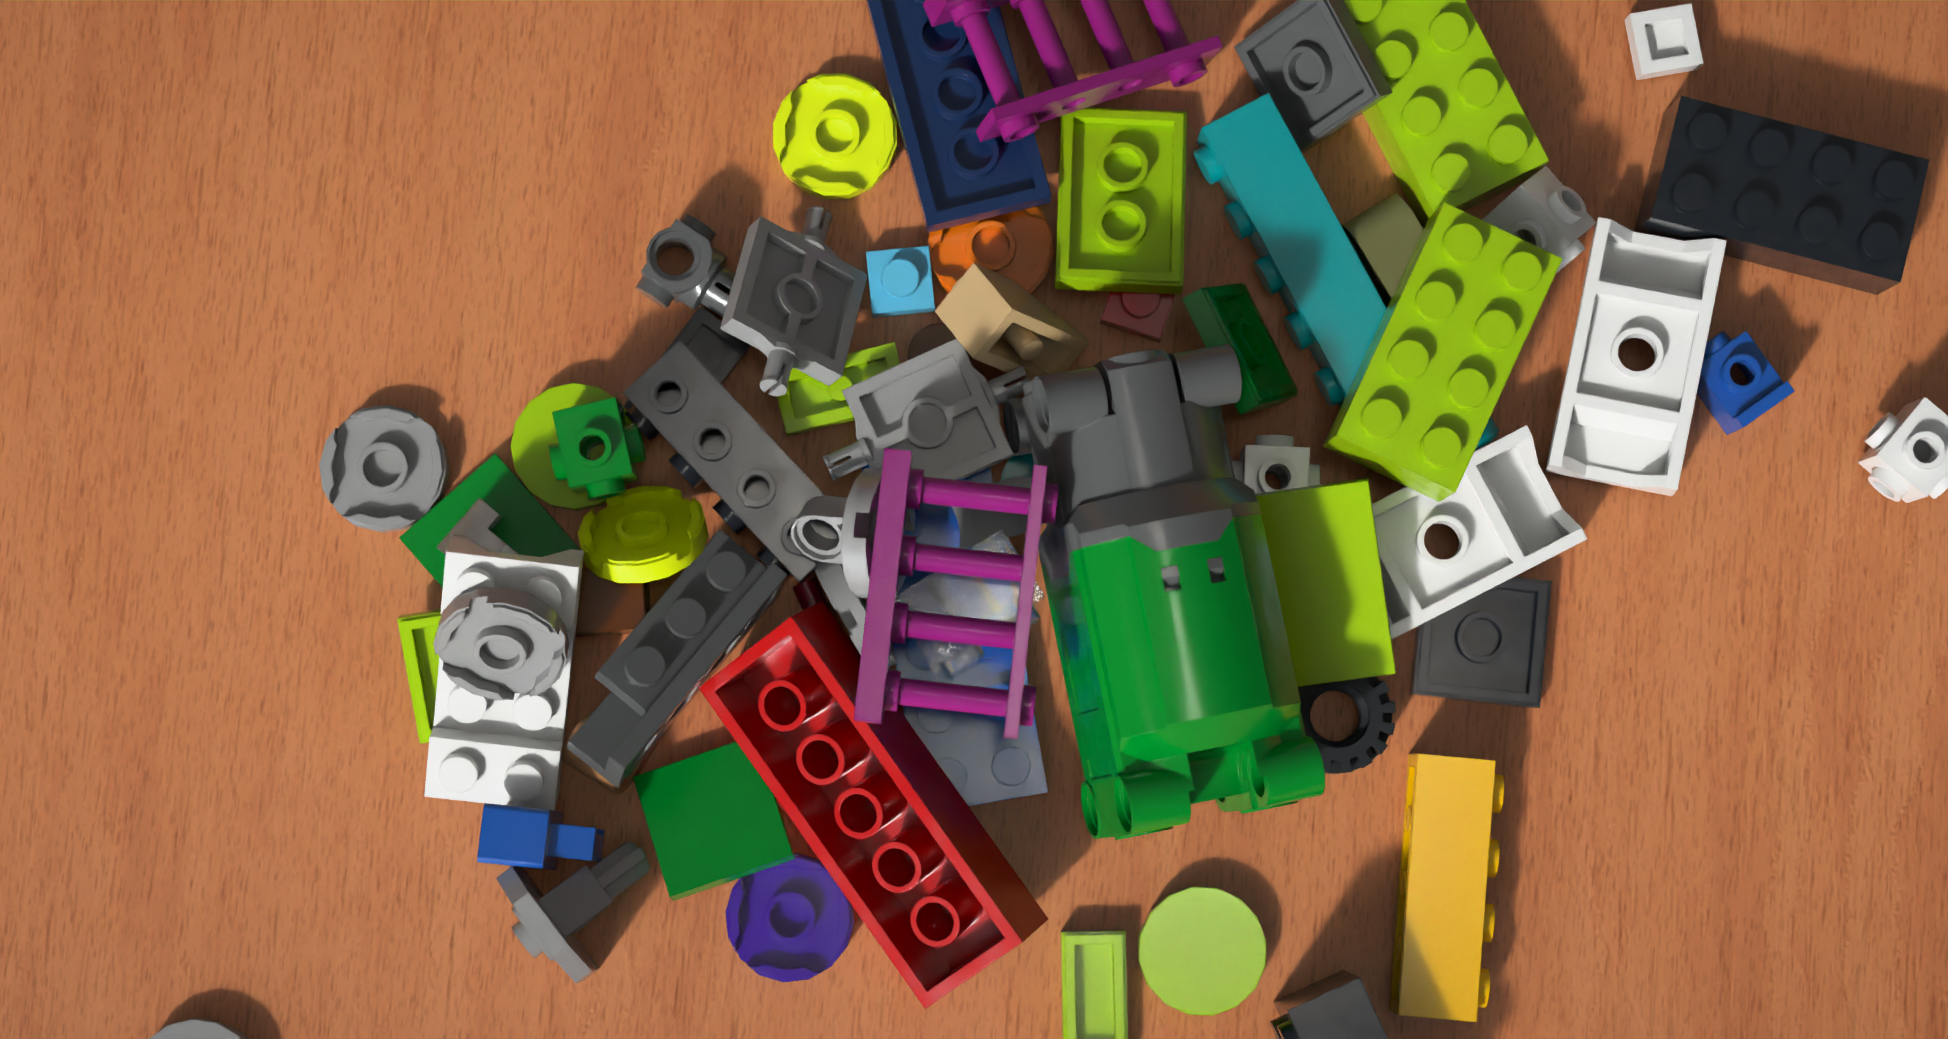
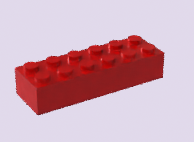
[699,601,1048,1009]

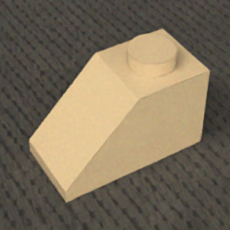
[935,263,1089,381]

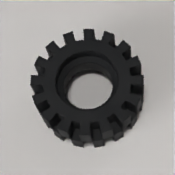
[1298,676,1396,774]

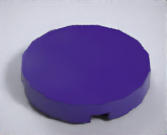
[725,852,854,982]

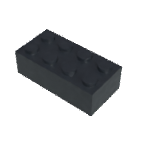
[1634,96,1930,295]

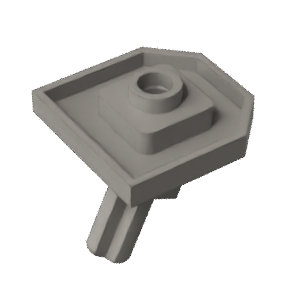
[496,842,650,983]

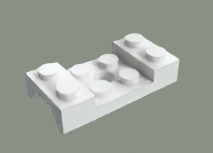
[1545,217,1727,496]
[1372,425,1587,640]
[424,535,584,810]

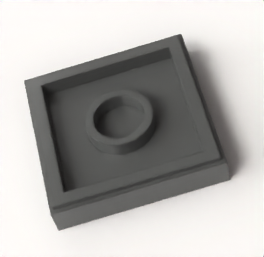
[1234,0,1393,153]

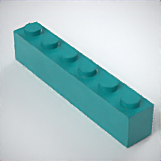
[1194,93,1386,407]

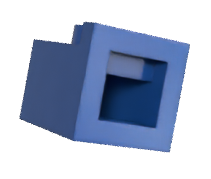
[1697,330,1795,435]

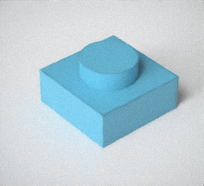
[866,246,935,318]

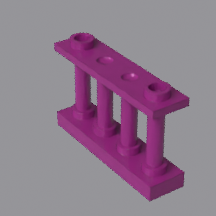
[923,0,1223,142]
[854,448,1059,739]

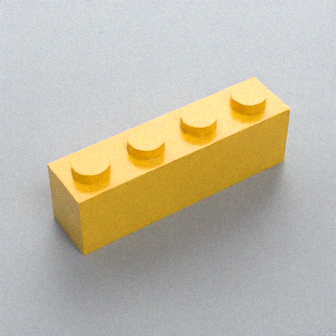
[1389,753,1504,1022]

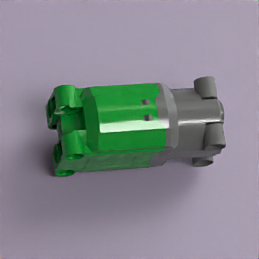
[1003,344,1325,840]

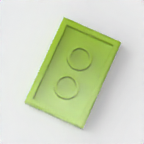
[1055,107,1187,294]
[1255,478,1396,686]

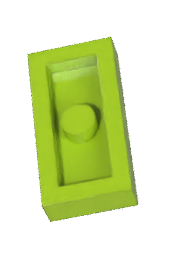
[777,342,900,437]

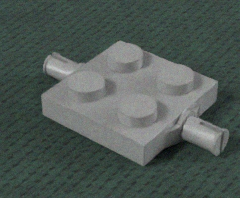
[720,206,868,396]
[822,338,1029,481]

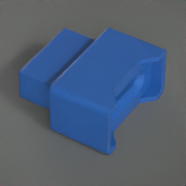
[477,803,605,870]

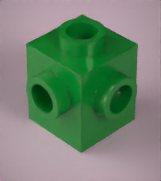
[548,397,646,501]

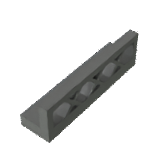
[567,562,788,788]

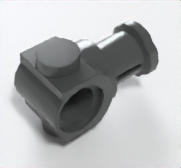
[635,213,735,317]

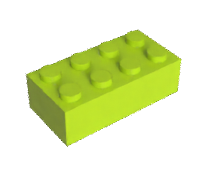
[1343,0,1549,229]
[1323,202,1562,502]

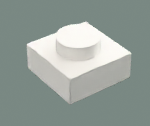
[1624,3,1704,80]

